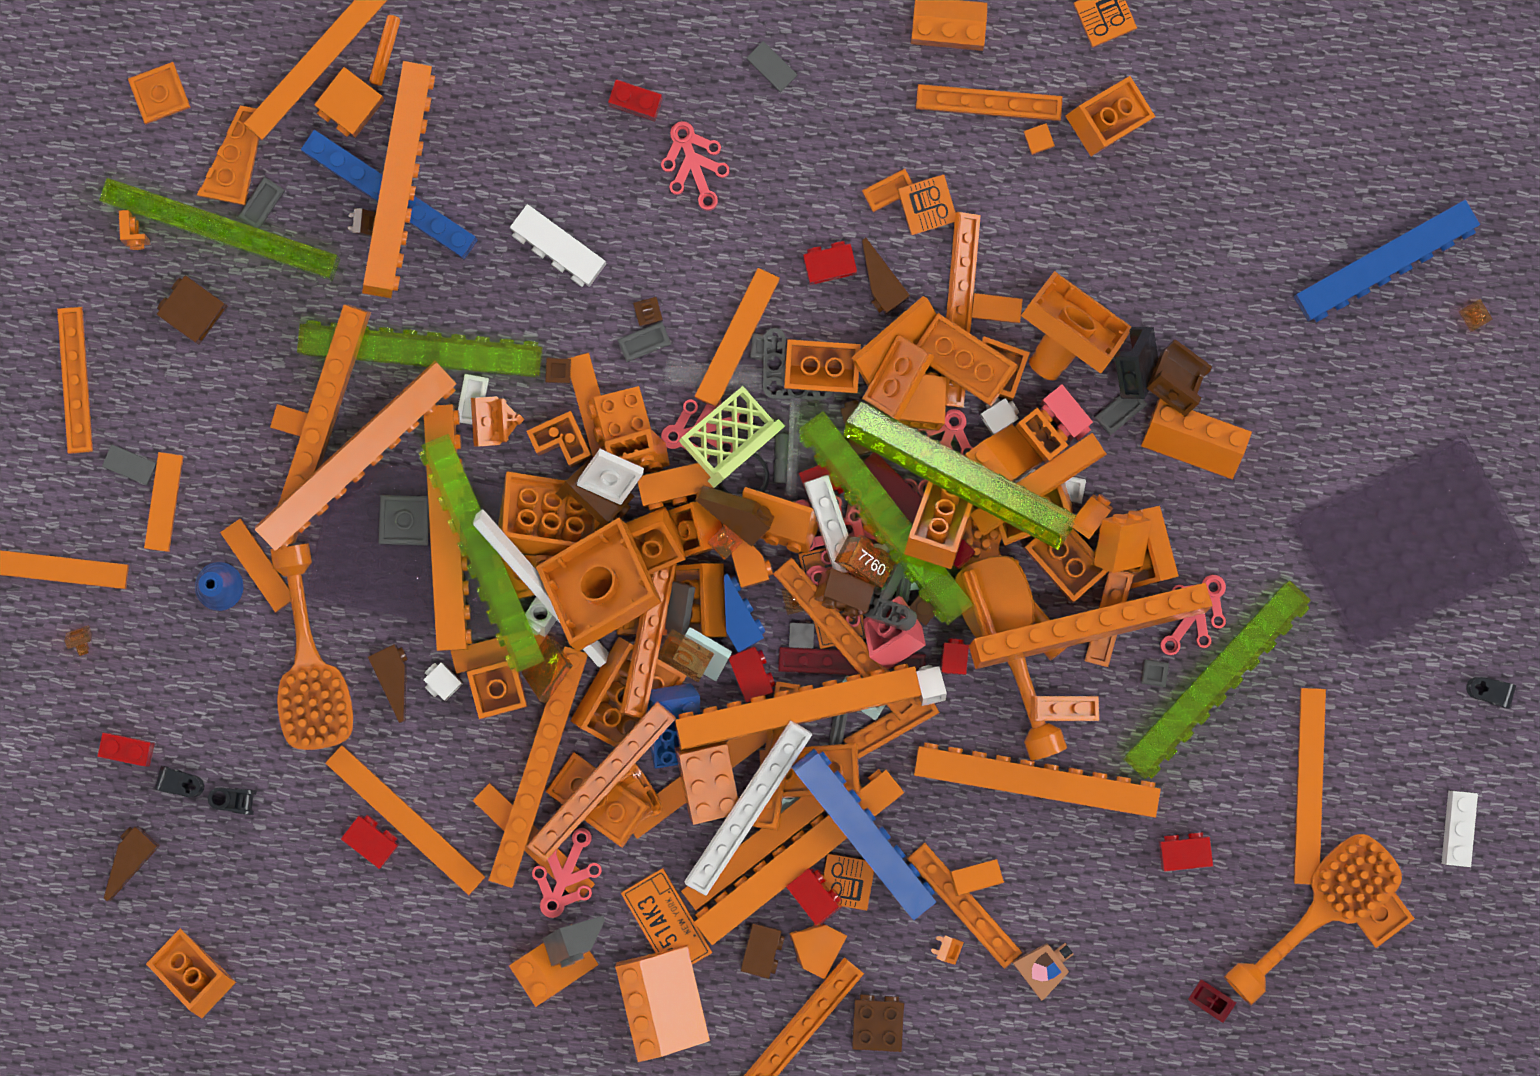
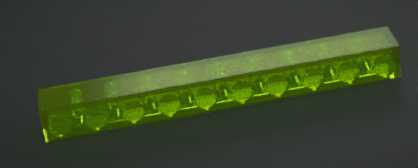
[99,178,340,282]
[297,320,543,378]
[843,402,1076,550]
[798,411,974,625]
[418,434,545,673]
[1122,580,1311,779]

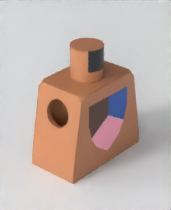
[1012,943,1074,1001]

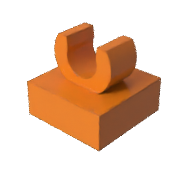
[931,935,964,965]

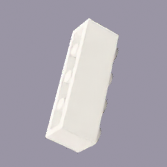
[510,204,606,287]

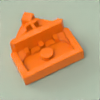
[471,396,524,447]
[789,924,847,979]

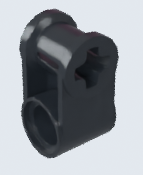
[1466,677,1516,709]
[155,765,205,797]
[208,787,257,815]

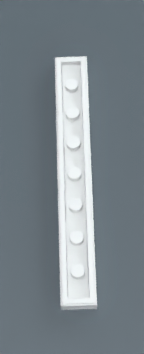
[473,509,609,667]
[684,720,812,896]

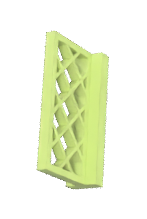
[678,386,785,488]

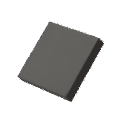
[379,495,429,546]

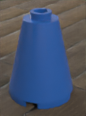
[195,562,244,611]

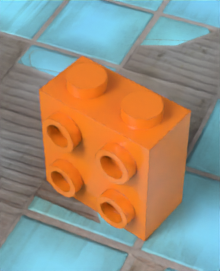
[314,67,385,138]
[891,373,946,431]
[587,386,651,448]
[1015,407,1068,464]
[605,429,670,473]
[1094,511,1152,573]

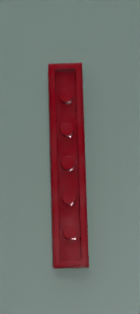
[857,451,976,569]
[778,647,926,675]

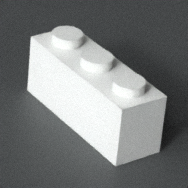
[1442,791,1478,867]

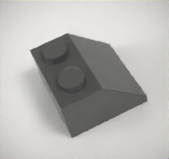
[543,915,605,968]

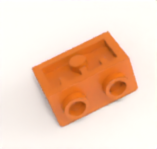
[119,210,150,250]

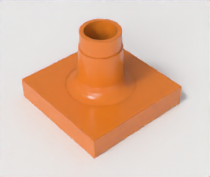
[1021,271,1131,381]
[536,518,662,652]

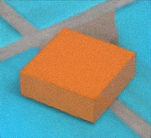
[1023,123,1055,155]

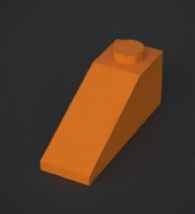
[1069,494,1113,539]

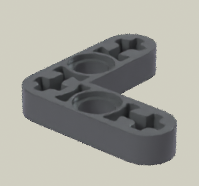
[763,328,833,400]
[863,553,917,631]

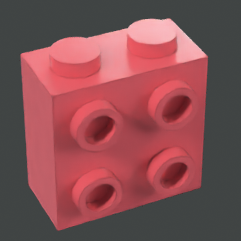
[1040,385,1093,441]

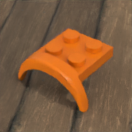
[618,763,662,820]

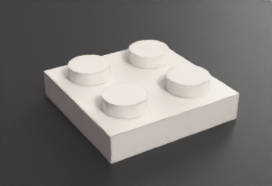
[577,449,644,505]

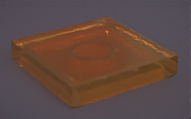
[658,629,714,682]
[522,635,573,703]

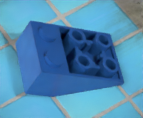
[724,574,766,653]
[647,683,700,769]

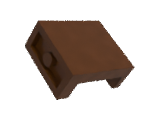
[1146,340,1212,416]
[555,456,635,531]

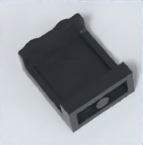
[1114,327,1158,399]

